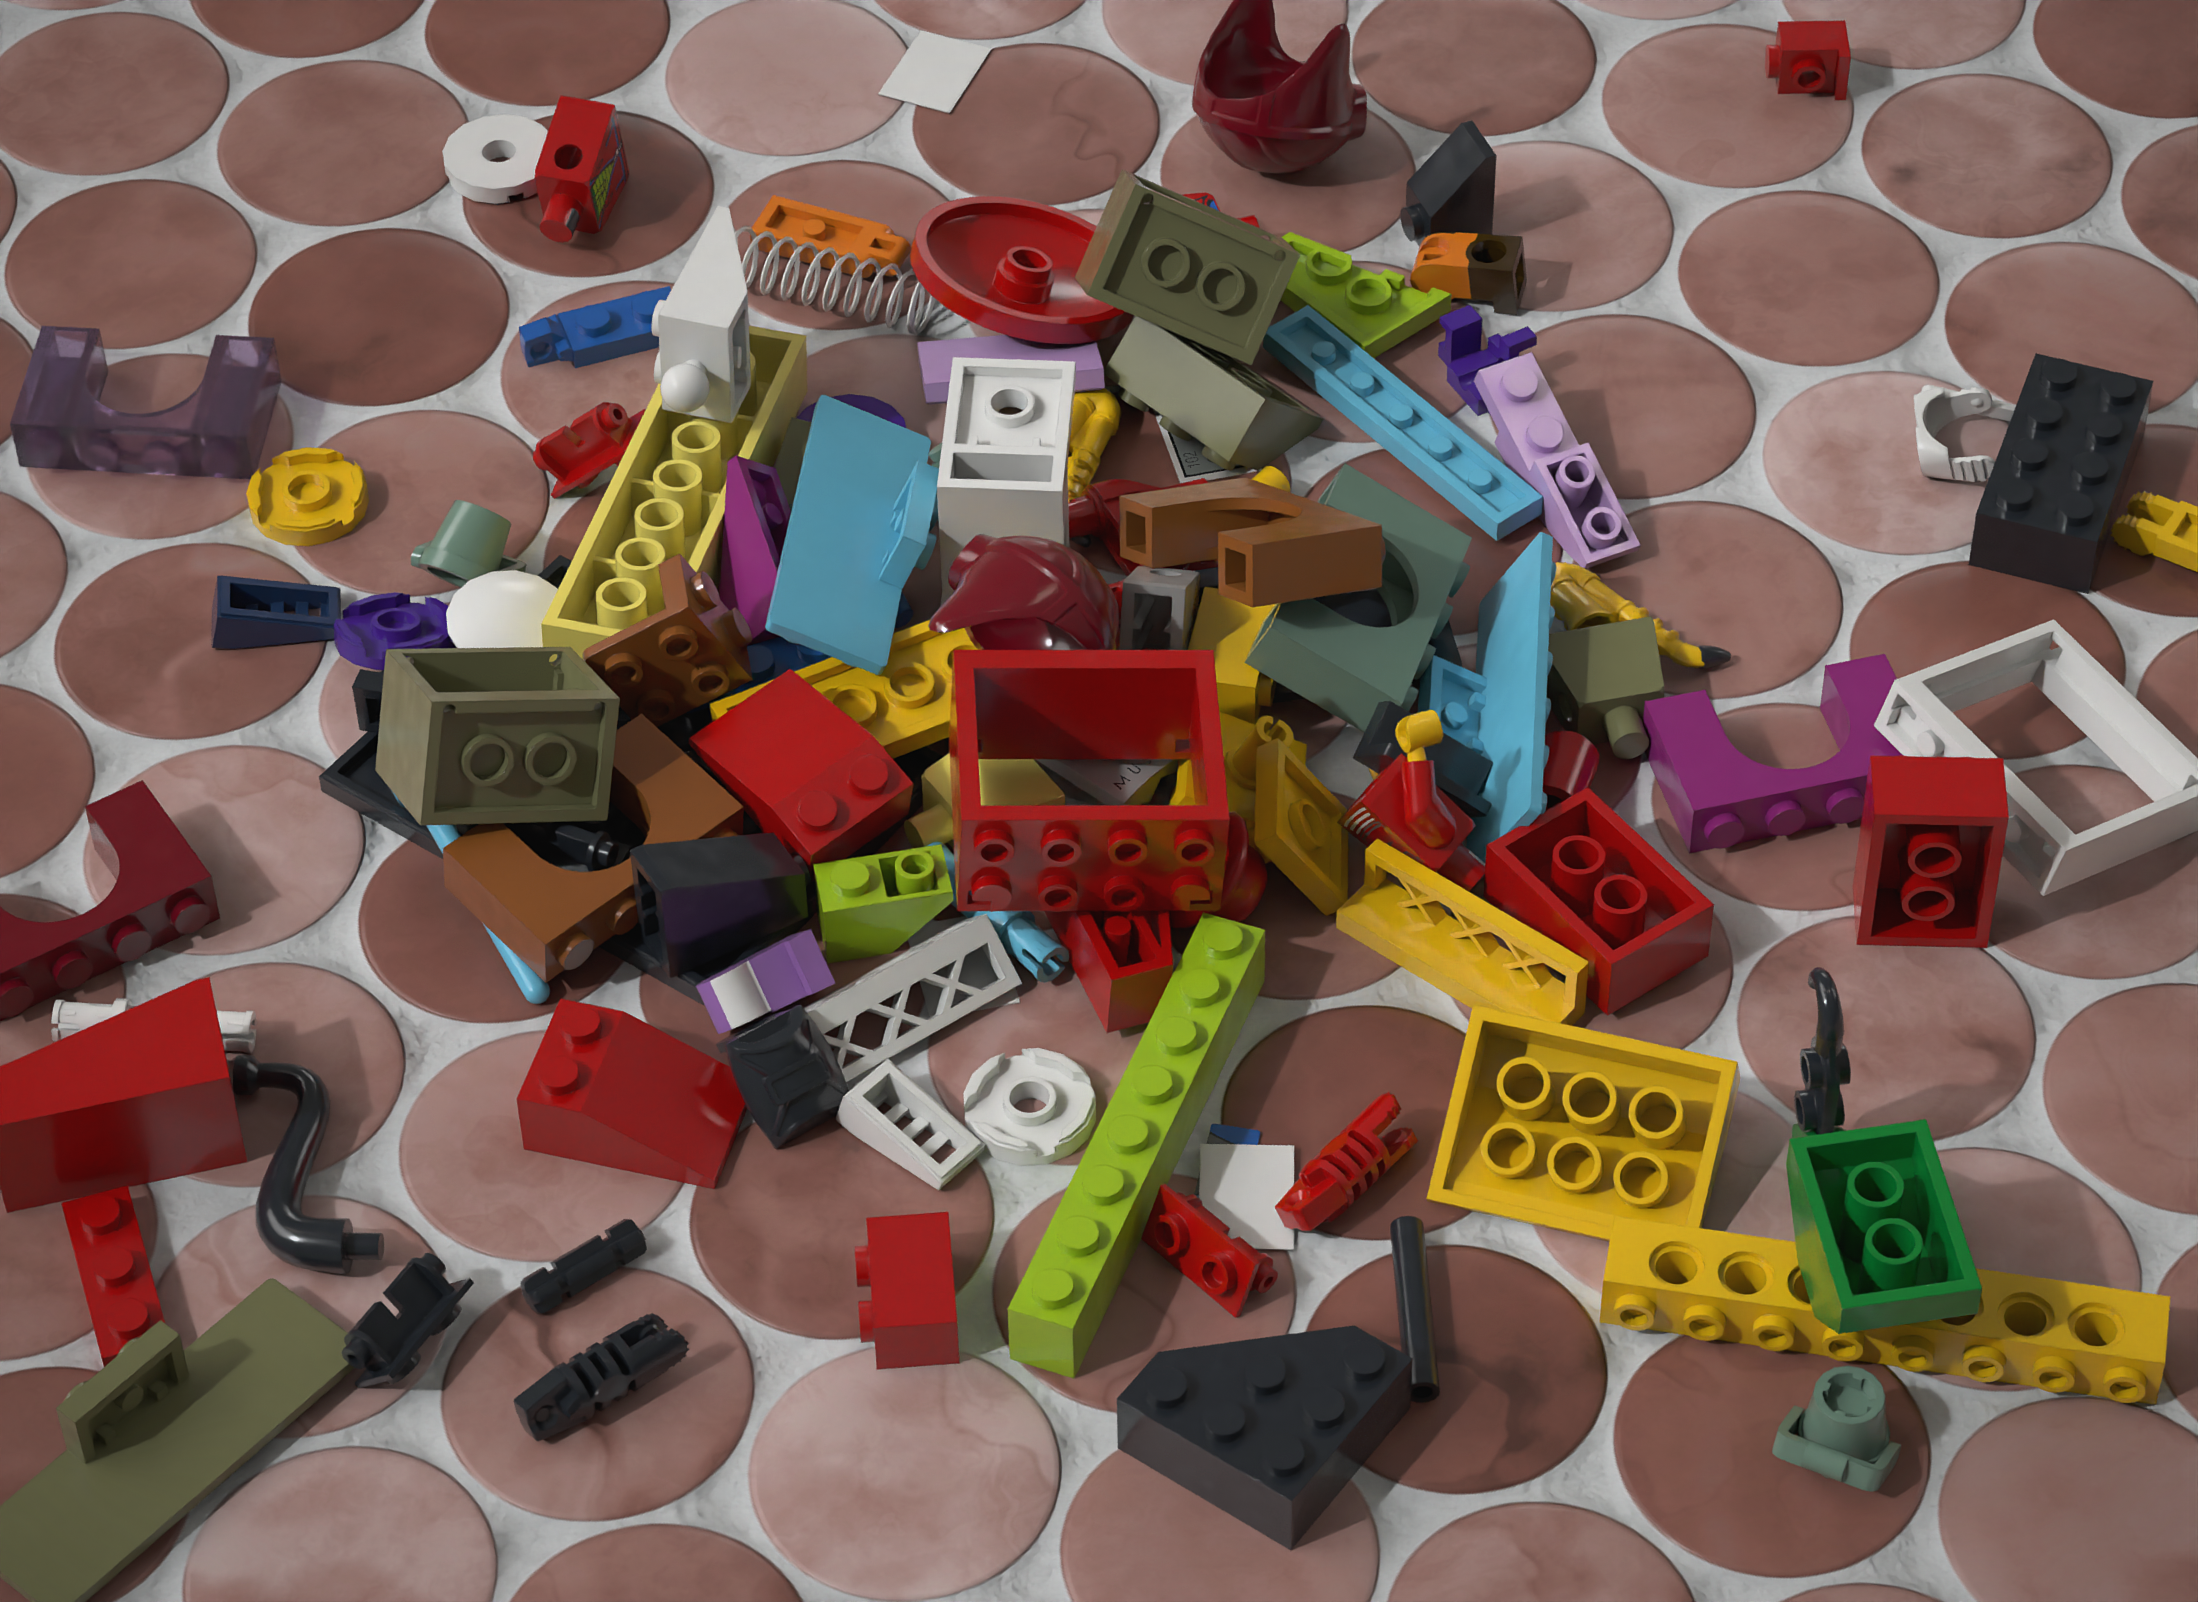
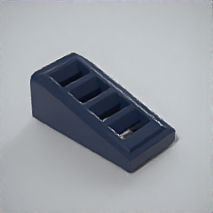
[211,575,341,649]

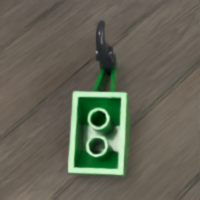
[1786,967,1982,1334]

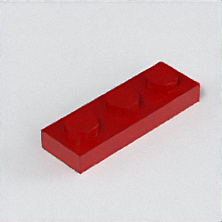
[61,1185,165,1367]

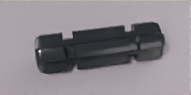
[520,1219,647,1314]

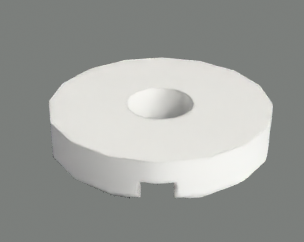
[443,114,548,204]
[964,1048,1096,1166]

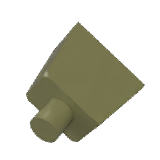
[1546,616,1664,759]

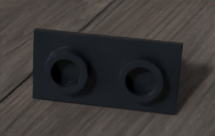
[504,822,632,872]
[342,1253,474,1388]

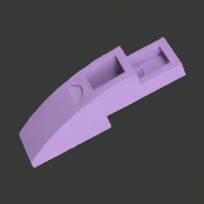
[1474,352,1641,569]

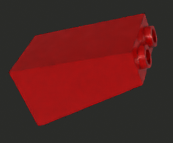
[0,977,248,1213]

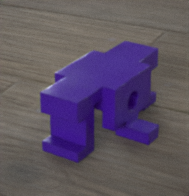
[1438,305,1537,416]

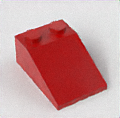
[689,669,914,882]
[516,998,747,1189]

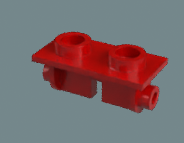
[533,402,646,499]
[1141,1184,1278,1318]

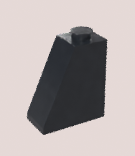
[630,832,812,979]

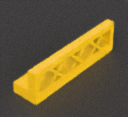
[1336,838,1589,1026]

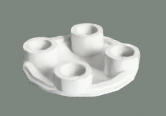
[446,570,558,648]

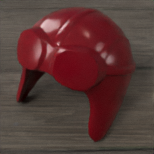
[1192,0,1367,174]
[928,534,1120,650]

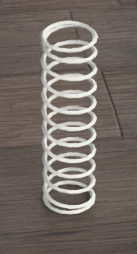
[733,226,935,335]

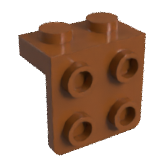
[582,554,753,727]

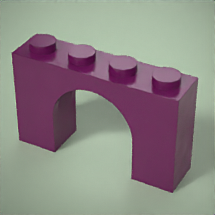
[1643,654,1902,854]

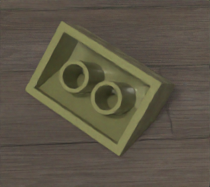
[1104,316,1323,471]

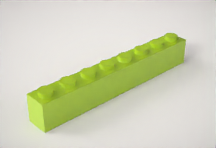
[1008,912,1265,1379]

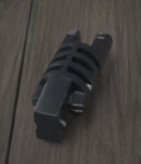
[513,1313,689,1442]

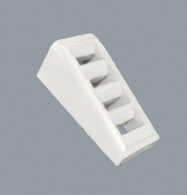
[836,1059,985,1190]

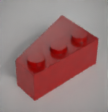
[1044,911,1173,1033]

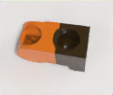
[1410,232,1527,315]

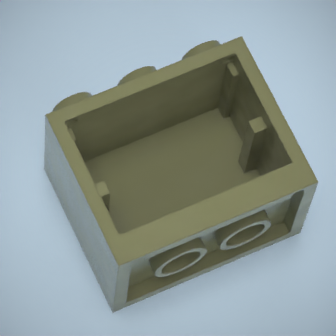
[1075,169,1300,365]
[375,647,620,826]

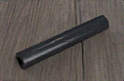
[1390,1216,1440,1403]

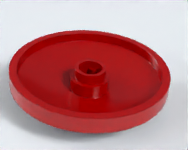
[910,196,1135,344]

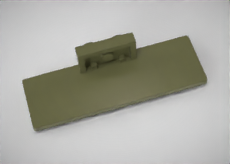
[0,1278,355,1602]

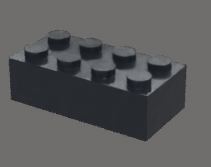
[1969,353,2154,594]

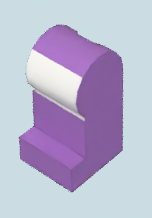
[696,929,835,1034]

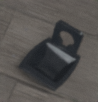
[716,1005,849,1149]

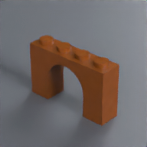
[1119,477,1386,608]
[443,713,744,983]

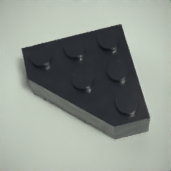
[1117,1325,1413,1550]

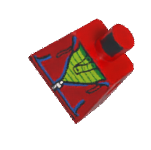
[534,95,630,243]

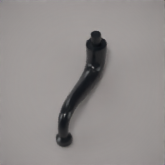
[233,1055,384,1274]

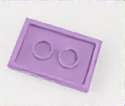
[917,335,1105,405]

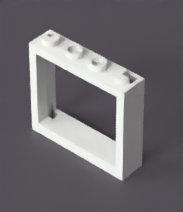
[1874,619,2198,896]

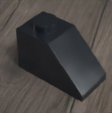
[1400,120,1497,247]

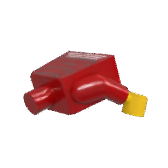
[1337,710,1485,892]

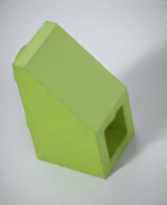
[813,844,953,963]

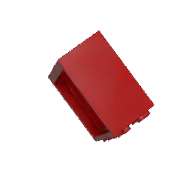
[949,650,1230,912]

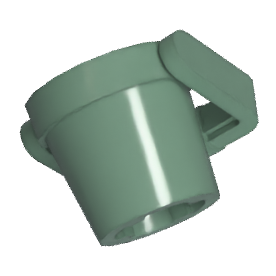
[411,500,527,588]
[1772,1366,1901,1492]

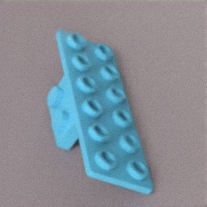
[765,395,939,675]
[1418,532,1556,878]

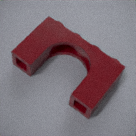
[0,780,220,1021]

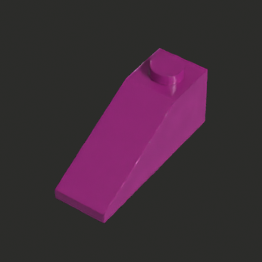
[719,455,791,646]

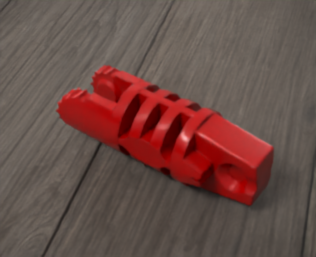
[1275,1092,1418,1231]

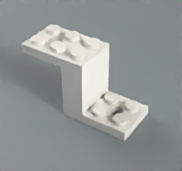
[937,357,1076,605]

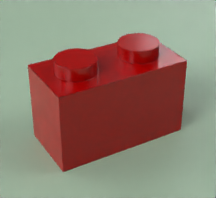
[854,1212,960,1370]

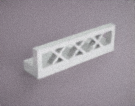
[804,914,1022,1082]

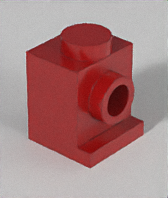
[1765,20,1851,100]

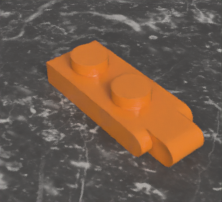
[750,195,911,278]

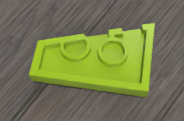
[1281,232,1452,358]

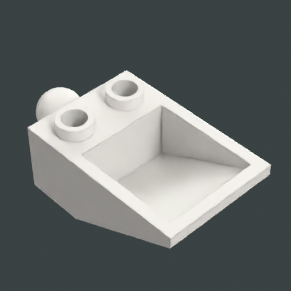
[652,206,751,423]

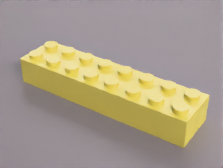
[541,326,808,662]

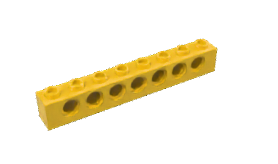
[1599,1216,2171,1405]

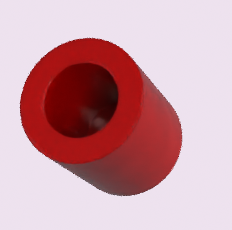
[1543,731,1600,811]

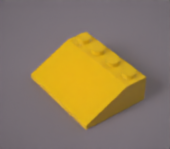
[1426,1005,1741,1242]

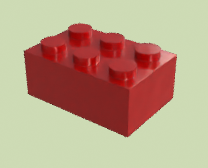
[1853,755,2009,948]
[1484,787,1714,1016]

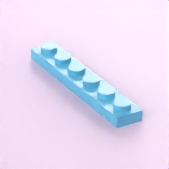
[1263,305,1543,541]

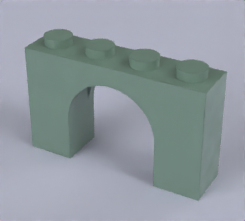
[1244,463,1472,733]

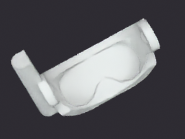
[1914,385,2016,482]

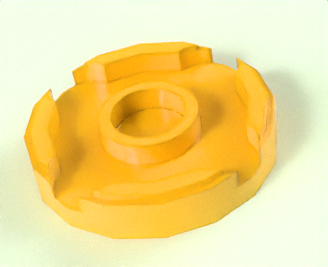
[246,447,369,546]

